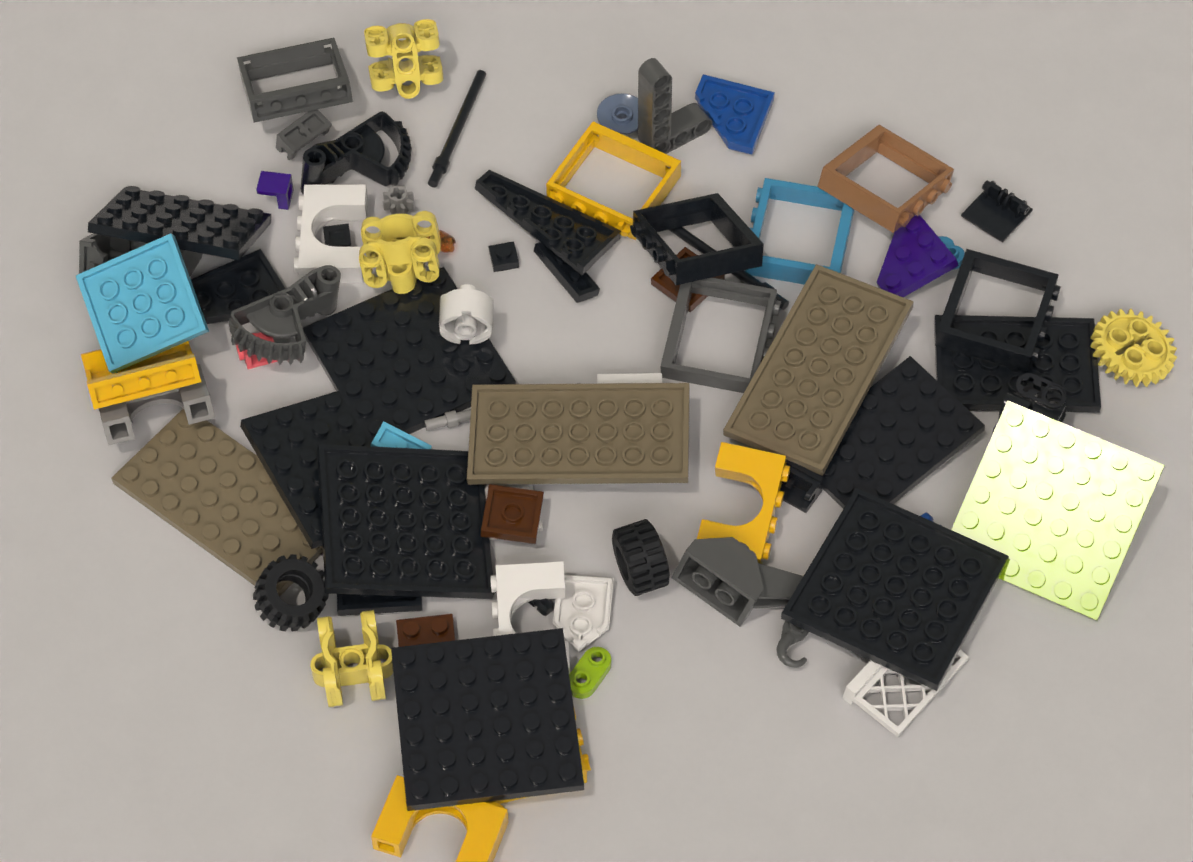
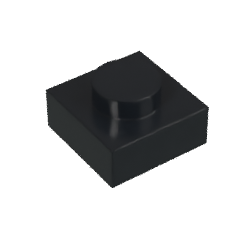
[323,223,352,247]
[488,241,519,272]

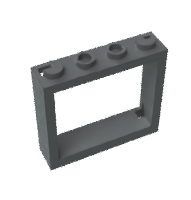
[237,38,353,123]
[660,278,781,393]

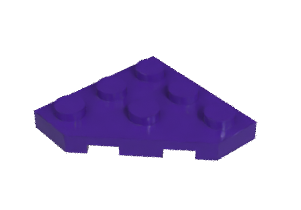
[877,215,959,297]

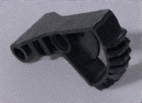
[300,111,412,195]

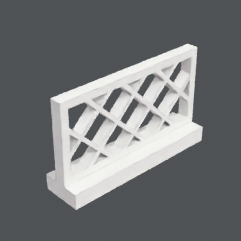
[842,650,969,738]

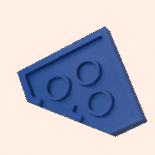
[695,74,775,155]

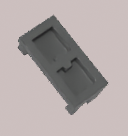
[276,109,332,160]

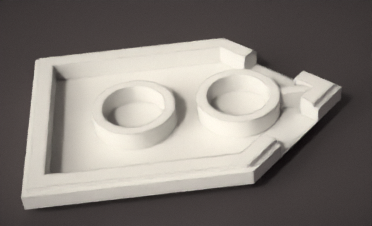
[553,574,614,652]

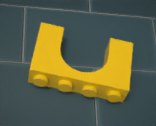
[697,442,790,564]
[371,775,509,862]

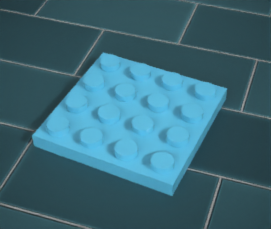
[76,234,209,373]

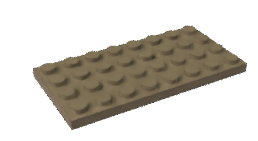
[723,264,914,476]
[467,383,690,485]
[111,409,323,597]

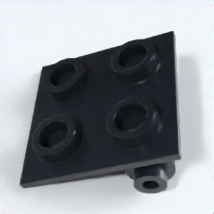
[961,180,1033,242]

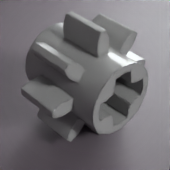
[383,185,414,215]

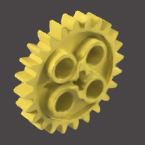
[1090,309,1177,387]

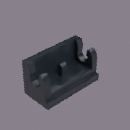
[780,459,823,513]

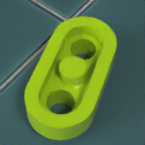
[569,647,611,699]

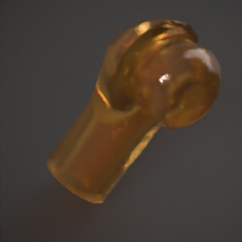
[426,230,456,252]

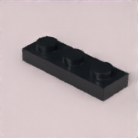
[534,242,600,303]

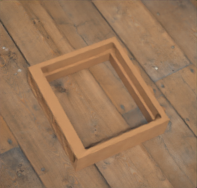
[817,125,954,233]

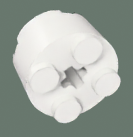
[439,284,494,344]

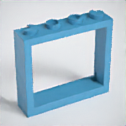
[745,178,854,285]

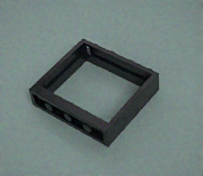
[630,193,764,285]
[935,249,1061,372]

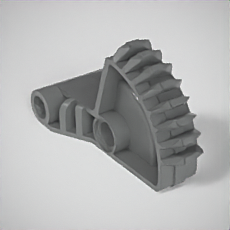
[229,265,341,365]

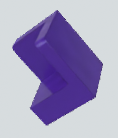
[256,171,294,210]

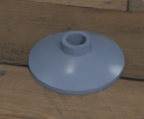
[597,93,638,134]

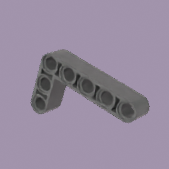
[638,58,713,154]

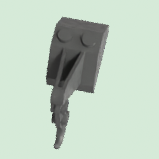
[672,537,809,668]

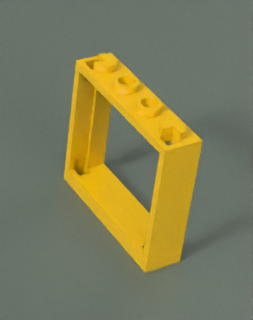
[546,121,681,240]

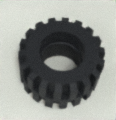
[612,519,670,596]
[253,554,329,632]

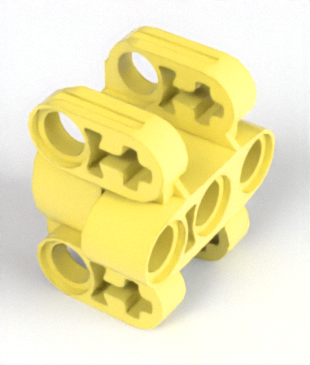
[364,19,444,99]
[359,211,441,294]
[310,610,393,707]

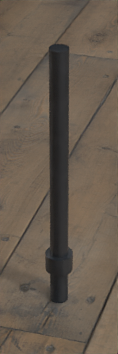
[428,70,486,188]
[669,227,789,310]

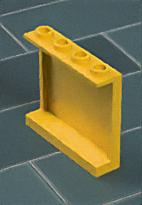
[81,341,201,410]

